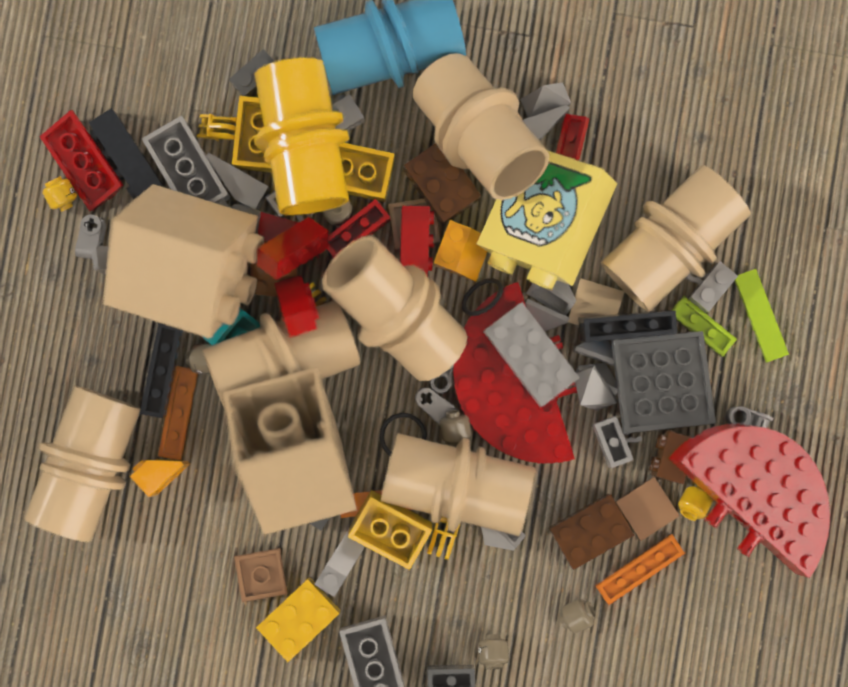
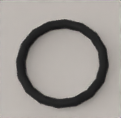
[462,278,503,316]
[379,413,427,456]

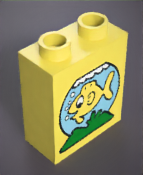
[477,150,617,290]

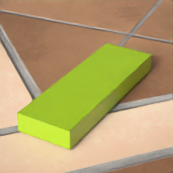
[671,296,737,357]

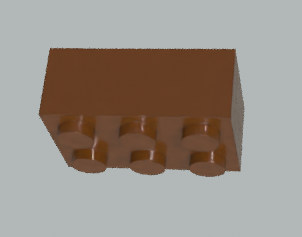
[403,143,481,226]
[548,494,634,570]

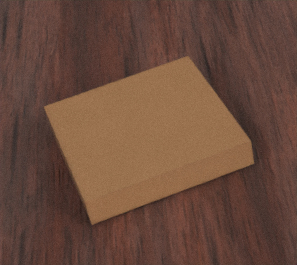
[615,477,680,541]
[234,548,288,602]

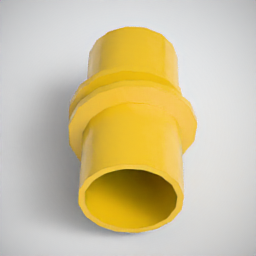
[254,58,349,215]

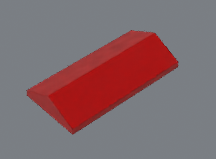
[39,110,124,212]

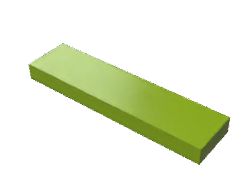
[734,269,789,363]

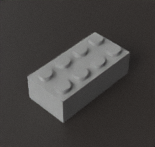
[142,115,232,204]
[483,303,579,407]
[339,615,405,687]

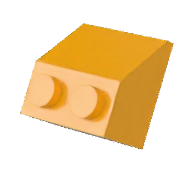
[433,220,487,282]
[130,459,190,497]

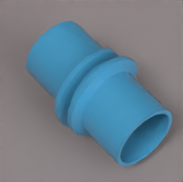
[314,0,466,95]

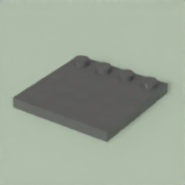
[611,331,716,434]

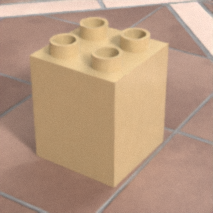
[103,184,264,338]
[223,367,357,535]

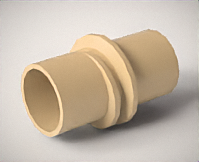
[413,53,550,200]
[600,165,751,312]
[322,236,467,381]
[202,300,360,414]
[24,385,141,542]
[381,433,536,536]

